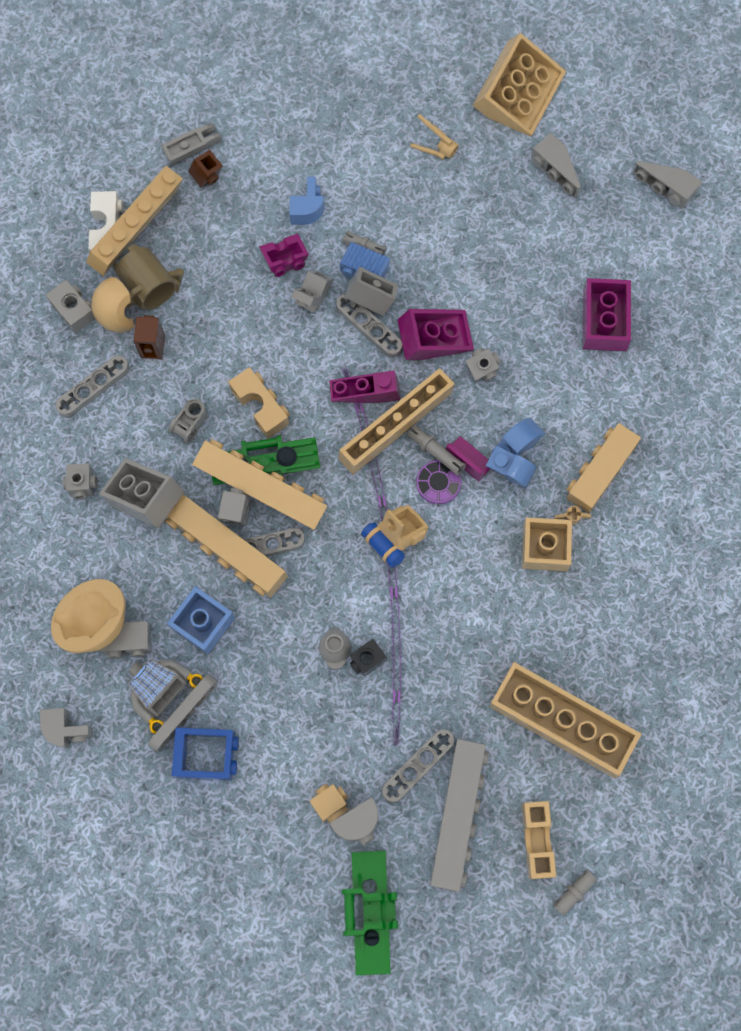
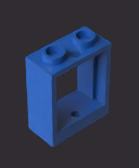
[171,728,239,781]

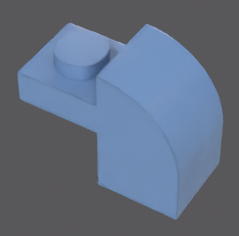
[290,177,325,225]
[491,418,545,456]
[486,446,537,489]

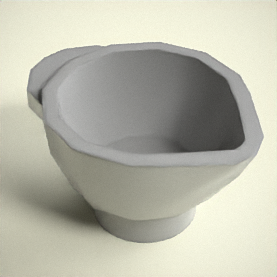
[318,627,352,670]

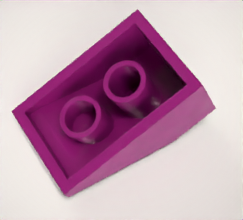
[397,309,474,360]

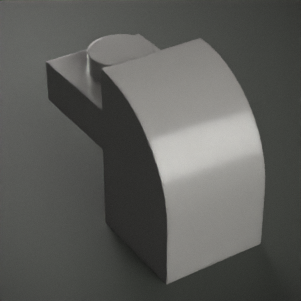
[291,270,334,312]
[40,708,93,749]

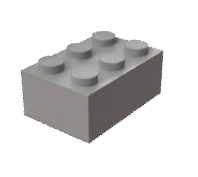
[99,458,184,528]

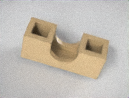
[228,367,290,439]
[521,801,556,879]

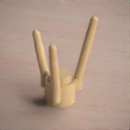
[410,114,459,160]

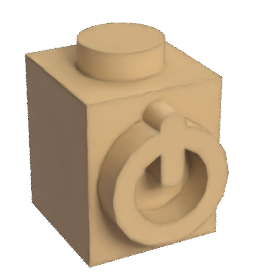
[310,784,349,823]

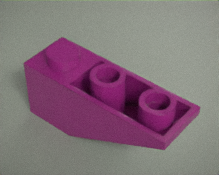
[329,370,401,403]

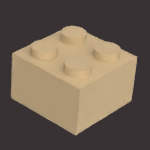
[522,517,572,572]

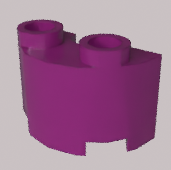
[259,234,309,277]

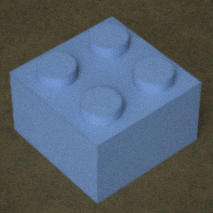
[167,586,235,655]

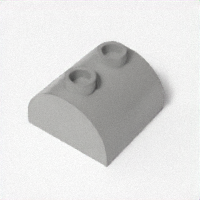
[329,797,378,846]

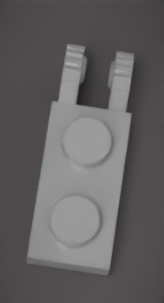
[161,123,222,166]

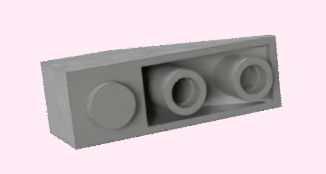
[531,133,581,199]
[633,161,702,209]

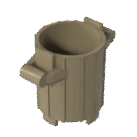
[113,244,184,310]

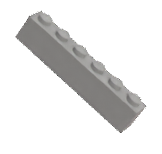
[430,739,489,892]

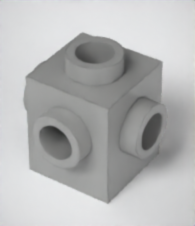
[465,348,501,382]
[63,463,97,500]

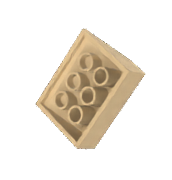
[472,33,566,137]

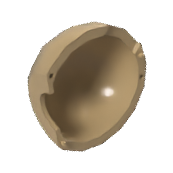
[91,277,135,333]

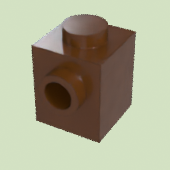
[188,150,223,188]

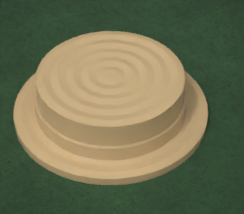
[51,579,126,653]

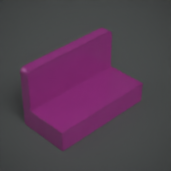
[446,436,491,482]

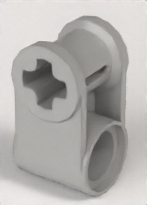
[168,399,207,444]

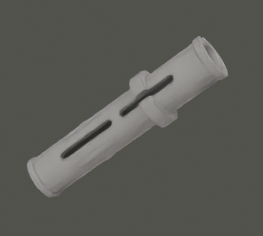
[407,425,466,476]

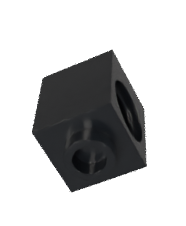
[349,639,387,677]

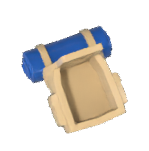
[361,505,428,568]

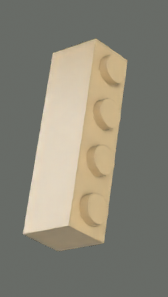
[566,423,641,514]

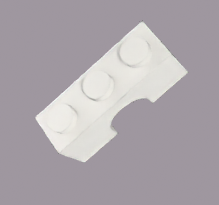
[88,191,124,252]

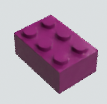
[583,278,631,351]

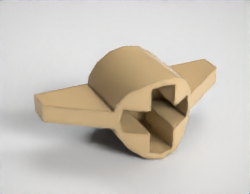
[554,506,591,525]

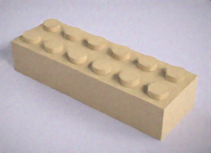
[489,662,641,779]

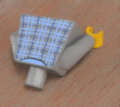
[129,659,203,734]

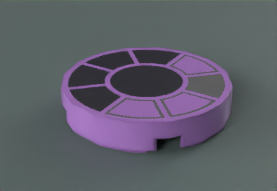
[416,460,461,505]

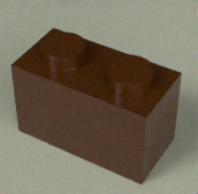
[133,315,165,360]

